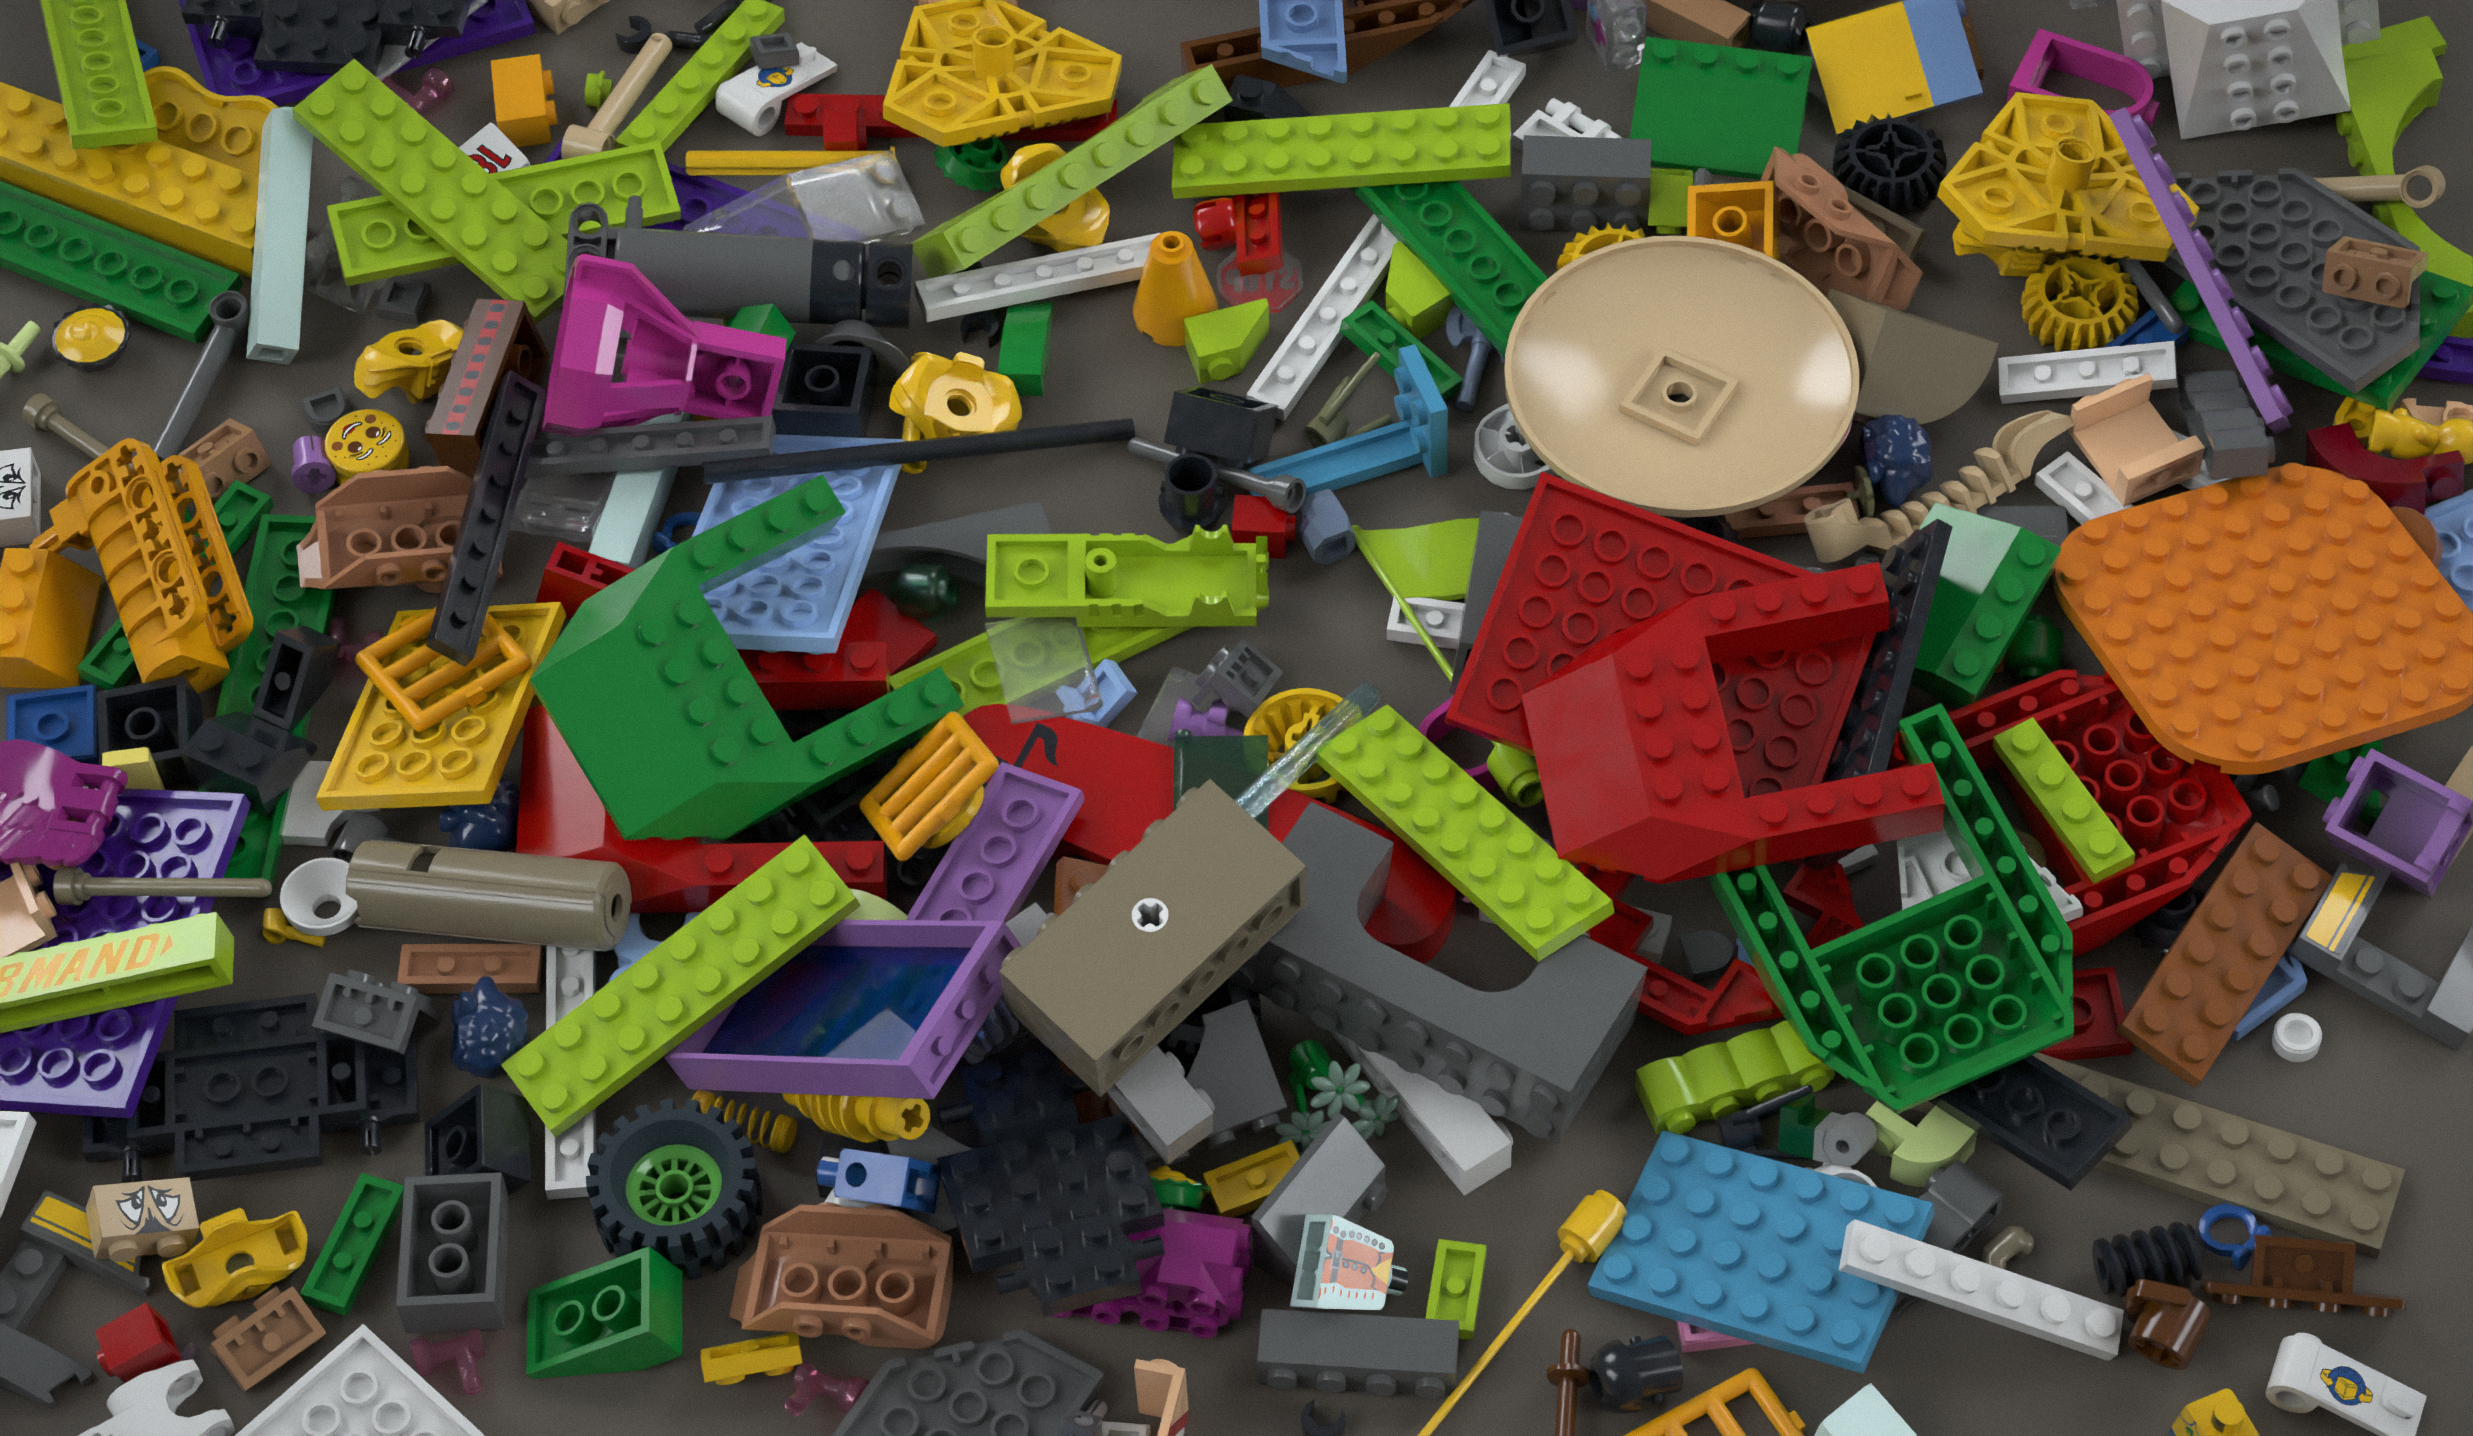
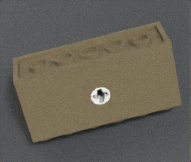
[999,779,1307,1097]

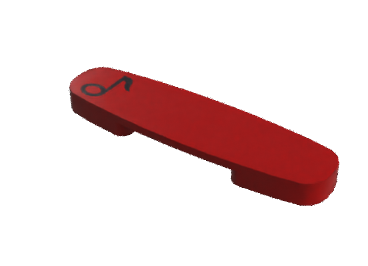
[962,703,1456,964]

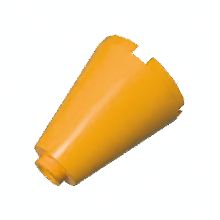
[1133,231,1218,347]

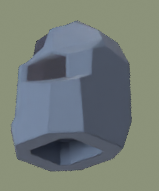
[1298,489,1355,565]

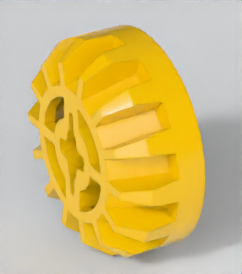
[1243,688,1362,804]

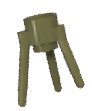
[1304,352,1392,448]

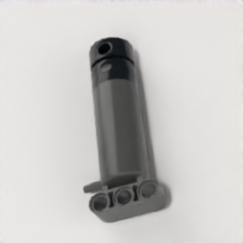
[564,195,913,329]

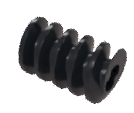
[2092,1221,2203,1298]

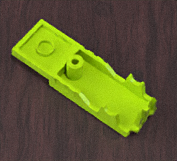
[985,525,1269,627]

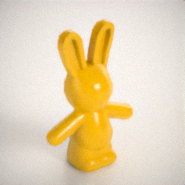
[2367,408,2473,465]

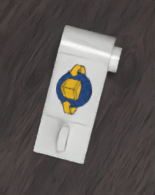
[715,42,838,137]
[2265,1333,2427,1436]

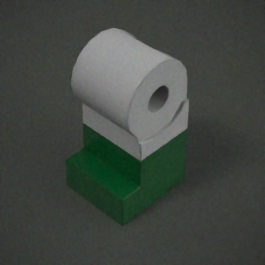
[1778,1094,1877,1166]

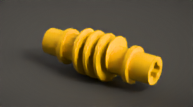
[782,1093,930,1143]

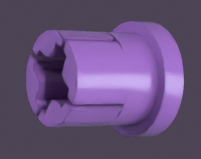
[291,435,336,494]

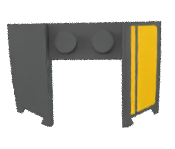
[2289,863,2473,1051]
[0,1190,155,1409]

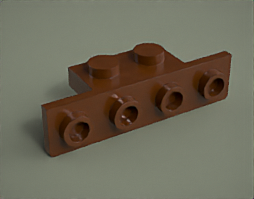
[2200,1234,2406,1317]

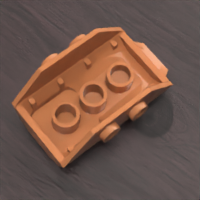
[1760,146,1923,310]
[297,466,503,593]
[729,1202,953,1349]

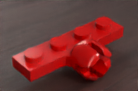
[1193,192,1283,277]

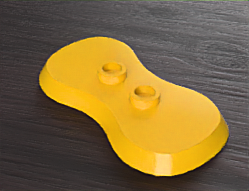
[143,66,279,177]

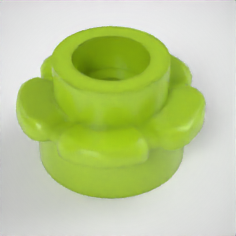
[585,70,613,111]

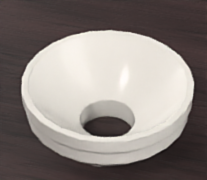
[280,858,360,936]

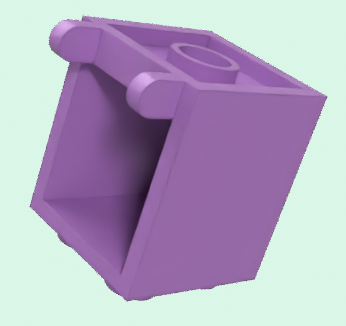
[2323,748,2473,898]

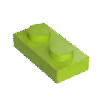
[1425,1239,1487,1340]

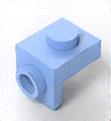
[1056,659,1138,728]

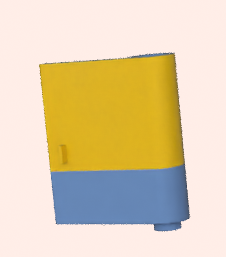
[1805,0,1983,137]

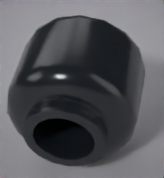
[1749,0,1811,54]

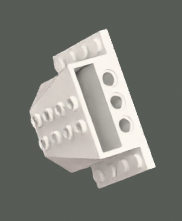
[2116,0,2381,140]

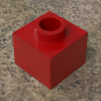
[823,109,868,151]

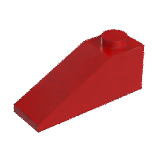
[536,541,635,620]

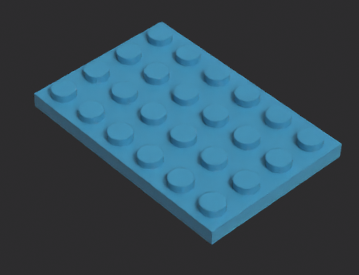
[1587,1130,1935,1374]

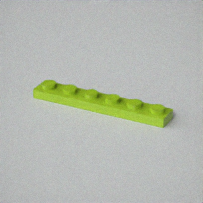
[615,0,785,153]

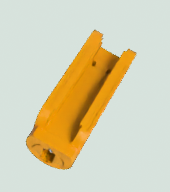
[29,438,253,694]

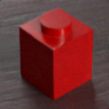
[1232,495,1297,559]
[95,1302,182,1383]

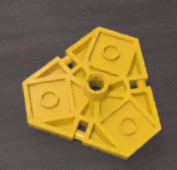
[883,0,1122,147]
[1937,92,2200,262]

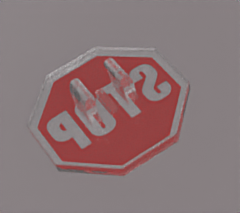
[1216,249,1303,314]

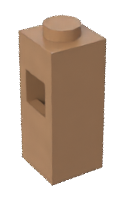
[1641,0,1751,48]

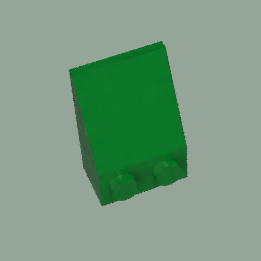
[526,1246,682,1379]

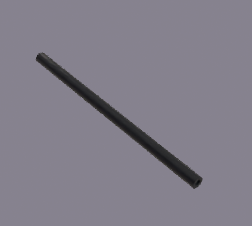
[701,418,1135,484]

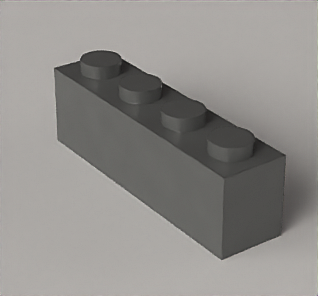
[1257,1309,1459,1400]

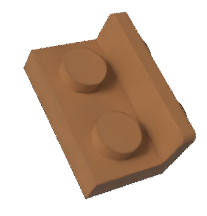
[2322,236,2428,309]
[175,418,271,506]
[208,1286,327,1393]

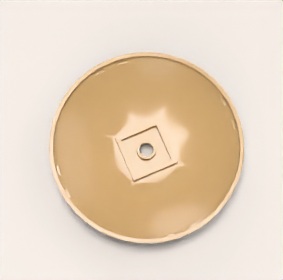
[1504,235,1859,517]

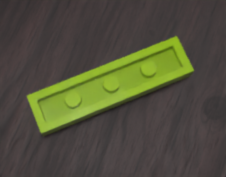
[1992,717,2135,884]

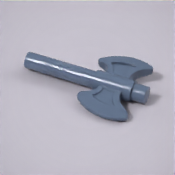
[1446,303,1505,412]

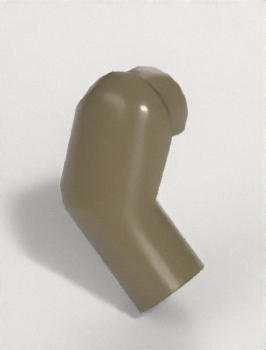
[1982,1226,2034,1270]

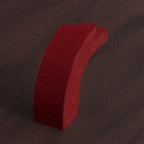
[2306,422,2465,515]

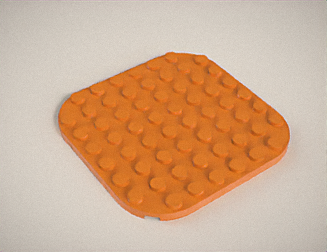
[2053,463,2473,775]

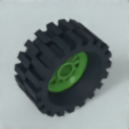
[586,1099,763,1280]

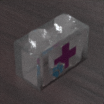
[1586,0,1647,74]

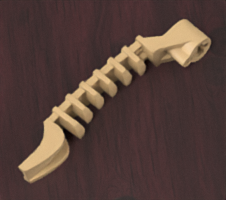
[1804,410,2074,563]

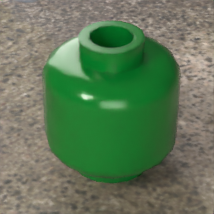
[2003,614,2064,683]

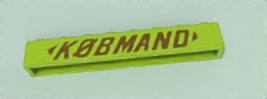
[0,912,234,1033]

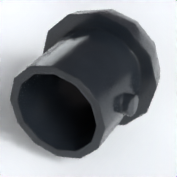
[1158,453,1226,535]
[1589,1335,1684,1414]

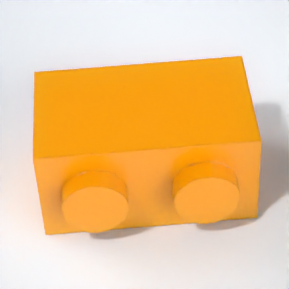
[491,54,558,147]

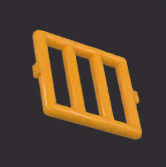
[355,606,532,732]
[860,712,999,861]
[1623,1368,1806,1436]

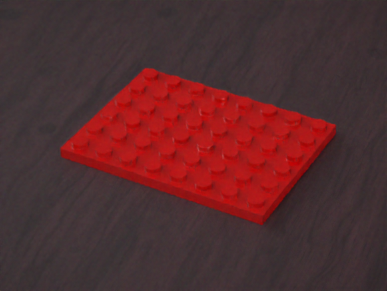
[1444,471,1876,798]

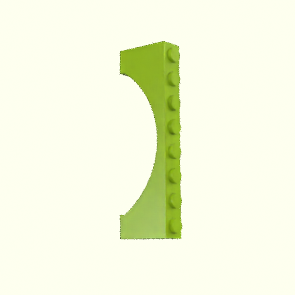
[2336,47,2473,338]
[912,64,1233,279]

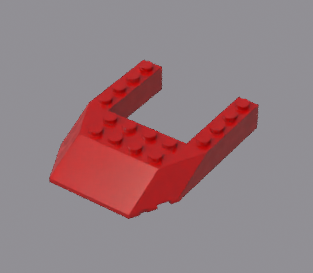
[1521,562,1944,884]
[516,641,890,913]
[1821,670,2252,958]

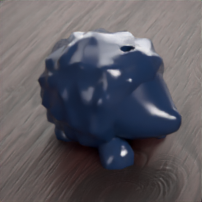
[1859,414,1933,508]
[440,777,520,852]
[450,976,529,1079]

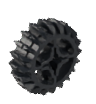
[1832,112,1948,215]

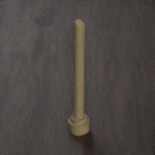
[22,393,134,468]
[53,868,272,905]

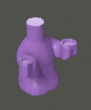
[1167,697,1244,750]

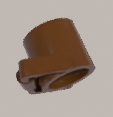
[2124,1279,2212,1370]

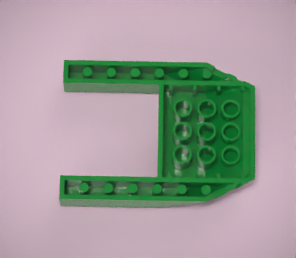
[528,474,964,840]
[1706,703,2074,1114]

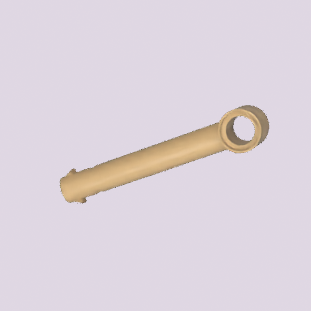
[561,33,672,159]
[2313,165,2446,208]

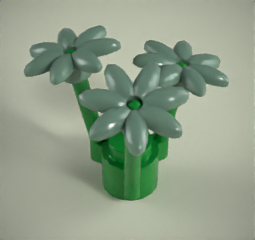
[1275,1040,1400,1153]

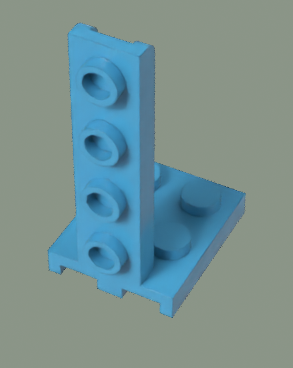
[1246,344,1448,498]

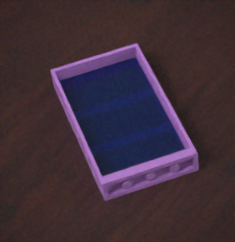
[664,920,1022,1099]

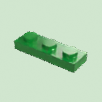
[1339,300,1463,401]
[300,1173,404,1317]

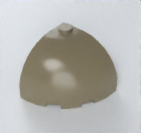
[1827,288,1999,424]

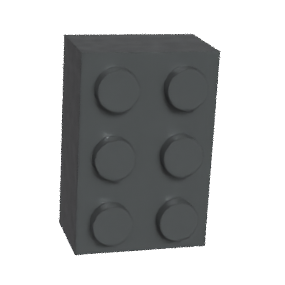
[1520,135,1652,234]
[396,1172,510,1334]

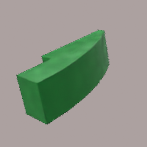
[998,301,1054,396]

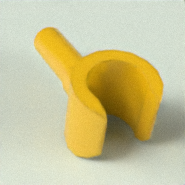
[262,908,325,948]

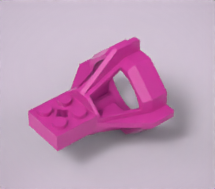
[541,254,786,438]

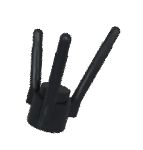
[1718,1085,1813,1160]

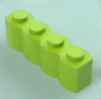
[1635,1020,1835,1135]

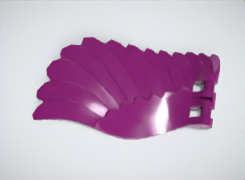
[0,739,128,867]

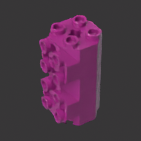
[1051,1208,1253,1339]

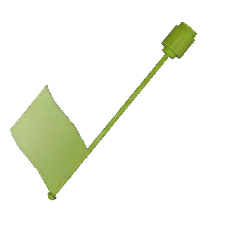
[1351,518,1544,807]

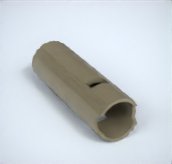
[345,840,632,952]

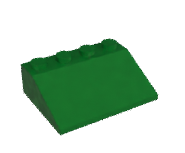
[1630,37,1812,180]
[1910,502,2062,709]

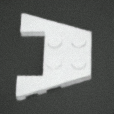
[1897,828,2083,922]

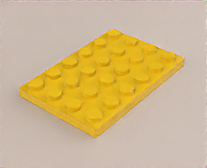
[316,602,566,811]

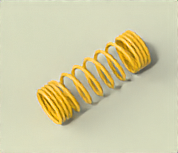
[692,1089,797,1154]

